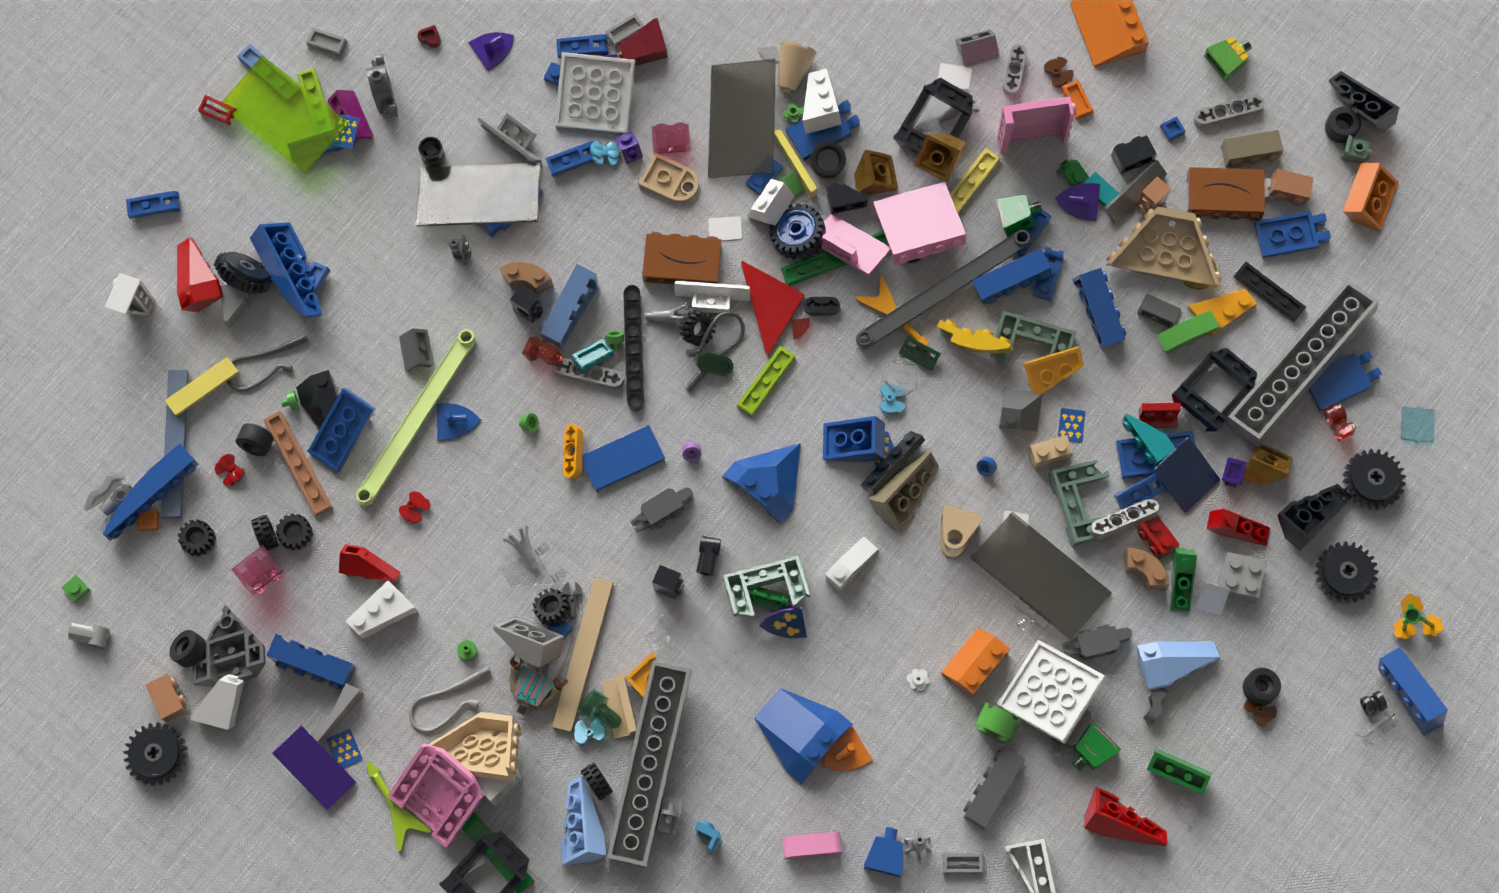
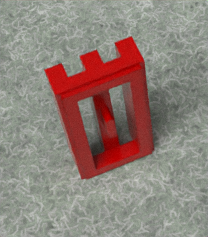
[198,95,238,126]

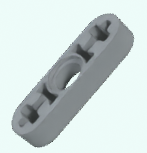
[1003,44,1027,96]

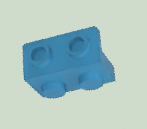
[694,821,722,854]

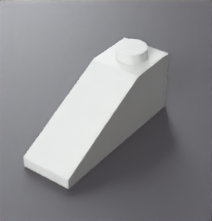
[825,537,878,592]

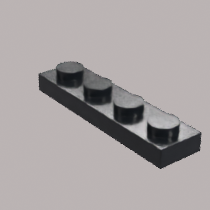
[861,431,925,494]

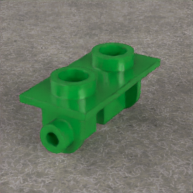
[749,587,790,612]

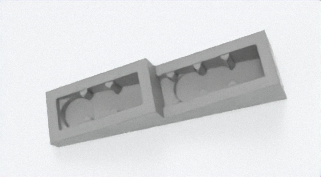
[312,683,363,745]

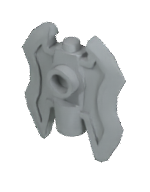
[84,473,132,529]

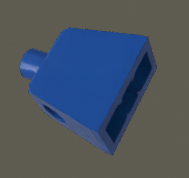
[863,827,903,877]

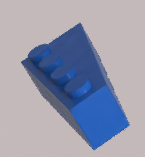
[1072,268,1126,348]
[267,634,355,690]
[1378,647,1448,736]

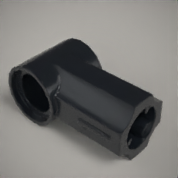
[696,536,721,576]

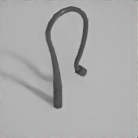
[685,312,745,392]
[227,334,308,391]

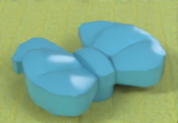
[590,141,619,166]
[879,384,906,414]
[574,718,606,746]

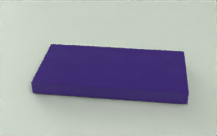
[272,725,356,810]

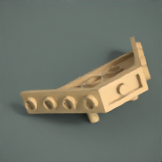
[1106,206,1221,288]
[414,712,521,783]

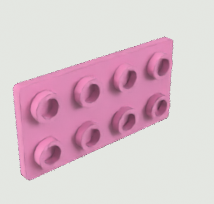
[821,214,891,275]

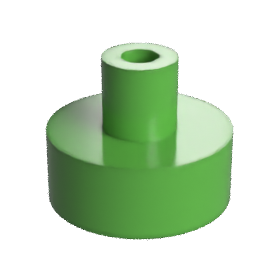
[605,331,624,349]
[281,391,300,411]
[519,413,539,433]
[457,640,478,661]

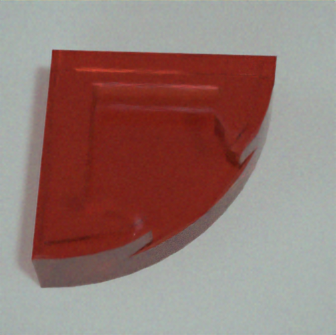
[791,318,810,340]

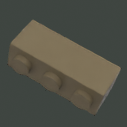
[1221,130,1284,167]

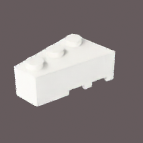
[803,69,841,134]
[105,273,155,316]
[345,581,418,639]
[1005,839,1057,893]

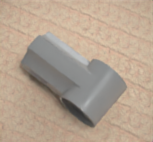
[68,623,110,649]

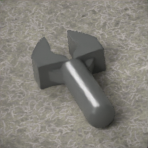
[562,582,582,619]

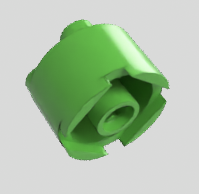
[975,703,1021,744]

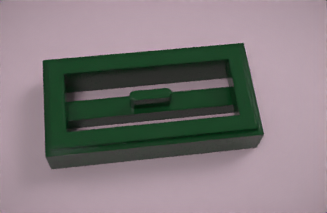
[899,336,941,370]

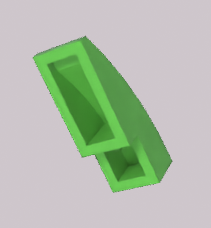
[1157,311,1220,354]

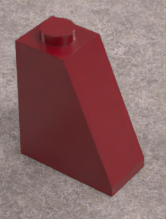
[618,18,668,66]

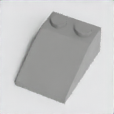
[493,617,564,668]

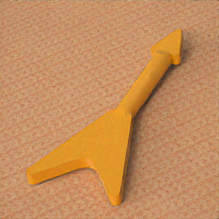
[856,275,929,351]

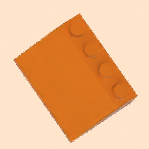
[1070,0,1149,67]

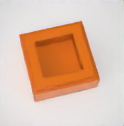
[138,510,159,531]

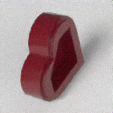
[417,25,441,48]

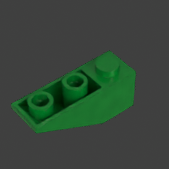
[1170,548,1197,612]

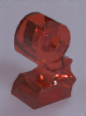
[522,336,562,365]
[1323,402,1356,442]

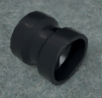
[1360,690,1387,716]

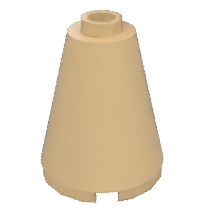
[778,41,816,94]

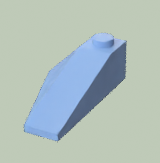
[1137,641,1220,691]
[561,776,606,865]

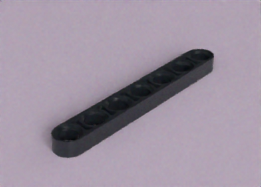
[623,285,644,411]

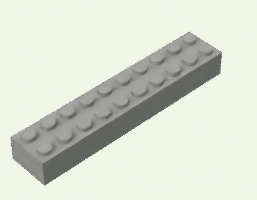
[1227,280,1379,448]
[607,661,692,867]

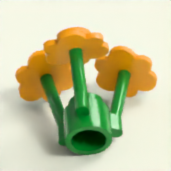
[1393,593,1444,640]

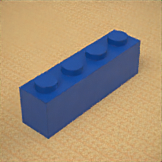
[972,248,1052,305]

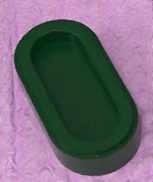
[696,352,733,376]

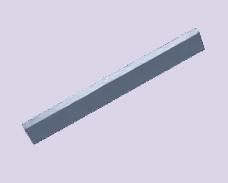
[161,370,189,518]

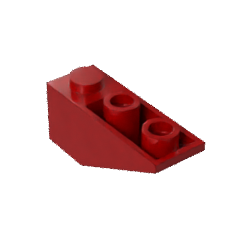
[1206,509,1270,546]
[339,544,400,583]

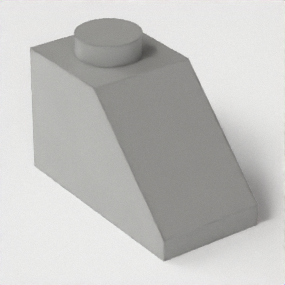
[221,285,250,327]

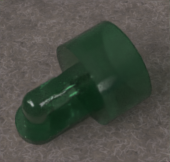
[577,688,622,728]

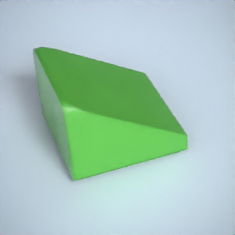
[780,172,805,197]

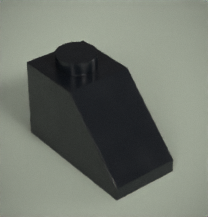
[826,183,868,214]

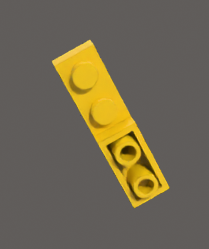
[937,319,1014,354]

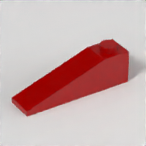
[177,237,224,313]
[1084,787,1167,847]

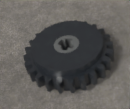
[214,252,273,294]
[1343,449,1406,510]
[1314,541,1379,604]
[123,722,188,786]

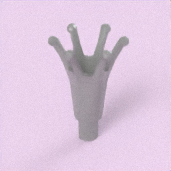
[937,89,980,124]
[645,303,688,326]
[503,525,540,571]
[904,830,932,860]

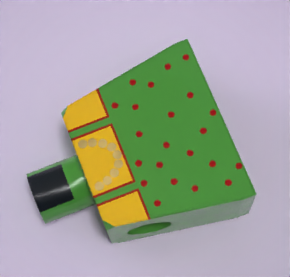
[1204,37,1252,82]

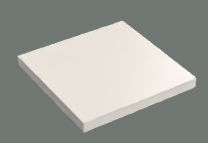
[554,52,636,134]
[997,640,1106,744]

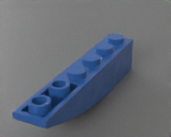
[103,443,199,541]

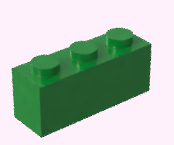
[1147,748,1211,795]

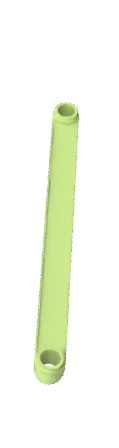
[356,329,476,506]

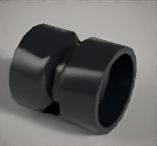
[418,136,446,169]

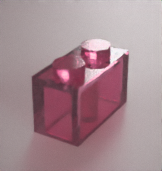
[652,122,691,154]

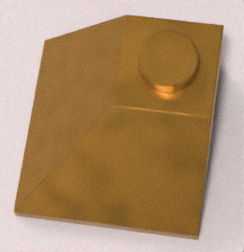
[914,133,967,182]
[854,149,898,195]
[1243,444,1293,485]

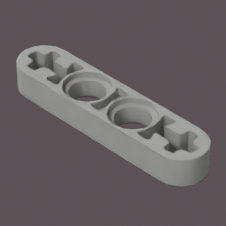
[1194,95,1265,128]
[551,357,624,389]
[1091,499,1159,540]

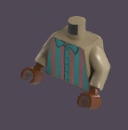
[509,655,568,716]

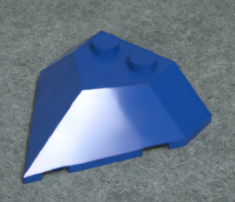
[722,443,801,524]

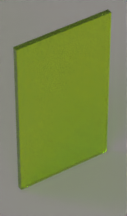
[221,55,349,174]

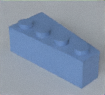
[540,264,599,349]

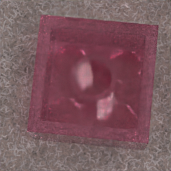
[231,545,285,595]

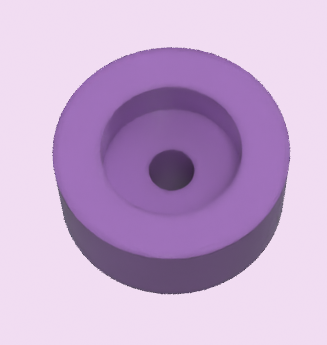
[682,442,702,462]

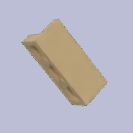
[602,674,637,739]

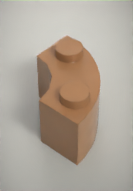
[500,262,554,295]
[1124,548,1169,590]

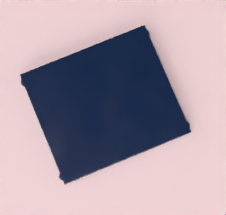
[1153,437,1221,513]

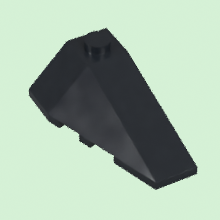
[1329,71,1400,132]
[296,370,338,429]
[1277,484,1352,551]

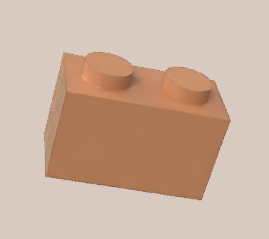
[1269,169,1313,205]
[1137,177,1171,214]
[145,674,188,722]

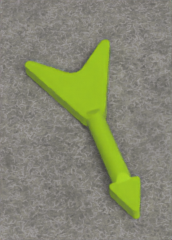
[366,761,432,852]

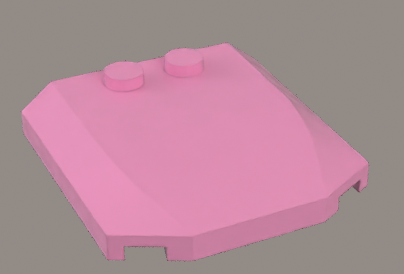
[387,744,484,848]

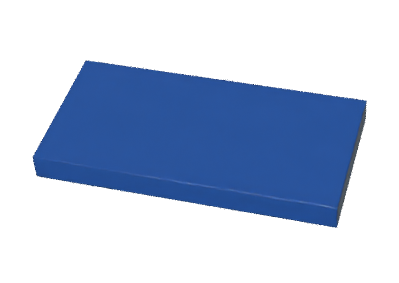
[307,387,376,473]
[582,425,665,492]
[1116,431,1195,479]

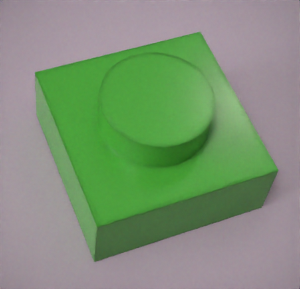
[61,575,90,603]

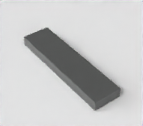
[1104,160,1167,223]

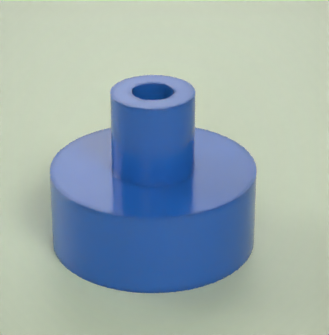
[976,456,997,477]

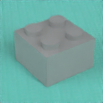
[1218,552,1266,603]

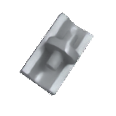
[656,795,684,835]

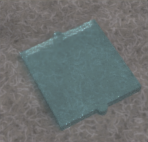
[1401,406,1435,443]

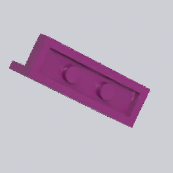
[327,90,373,146]

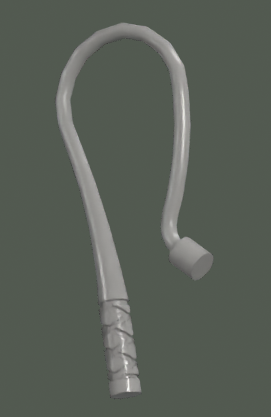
[408,666,491,733]

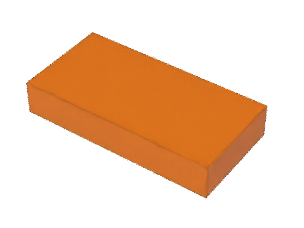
[1061,80,1094,120]

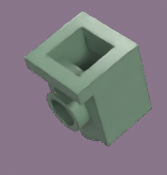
[1341,135,1372,164]

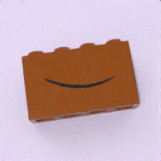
[1186,167,1265,220]
[642,232,722,285]

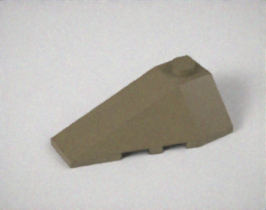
[868,451,939,531]

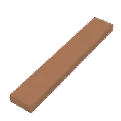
[264,411,333,517]

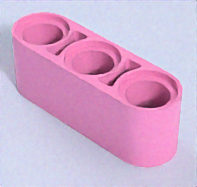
[782,832,842,859]

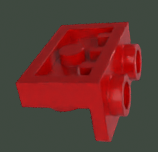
[1139,403,1181,428]
[1137,515,1180,559]

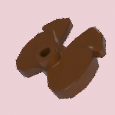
[1044,57,1074,87]
[1243,699,1277,726]

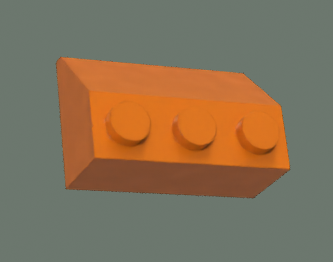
[1343,163,1399,231]
[941,628,1010,698]

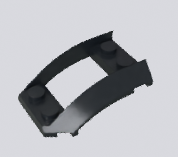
[893,78,973,154]
[1172,348,1257,432]
[439,831,530,893]

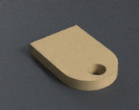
[638,153,699,203]

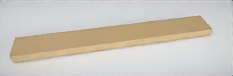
[552,577,613,733]

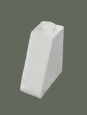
[191,675,244,730]

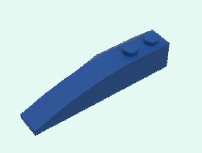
[250,222,322,318]

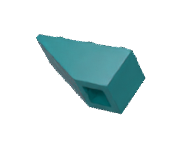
[1122,413,1175,467]

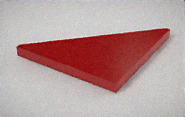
[741,261,805,356]

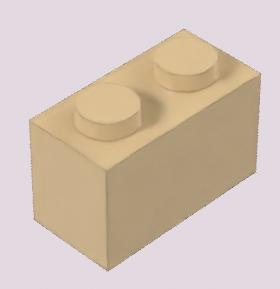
[1028,435,1073,469]

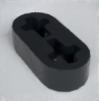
[804,297,840,316]

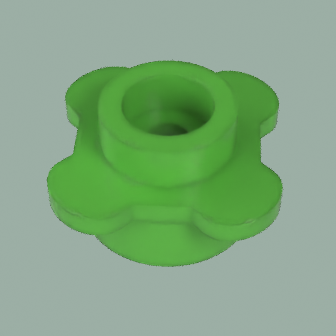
[783,103,804,123]

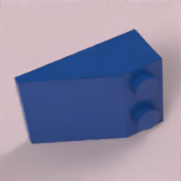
[823,416,885,462]

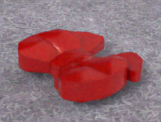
[214,454,245,486]
[399,491,431,523]

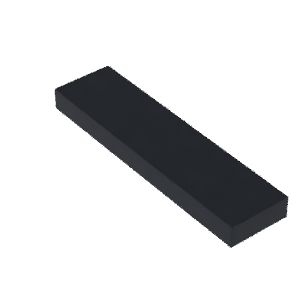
[1233,261,1306,322]

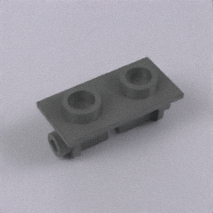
[449,234,471,265]

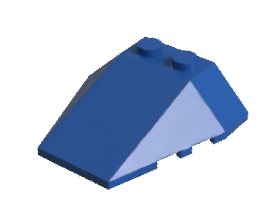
[754,688,853,785]

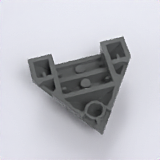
[192,605,266,687]

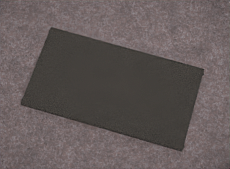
[708,58,776,179]
[415,163,542,227]
[971,512,1112,640]

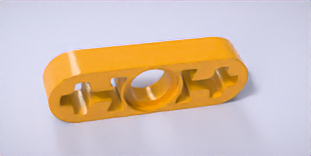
[563,424,583,480]

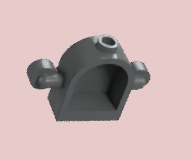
[366,53,398,118]

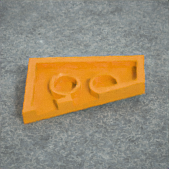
[1188,289,1257,337]
[1023,347,1084,394]

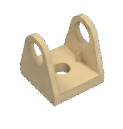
[940,504,982,558]

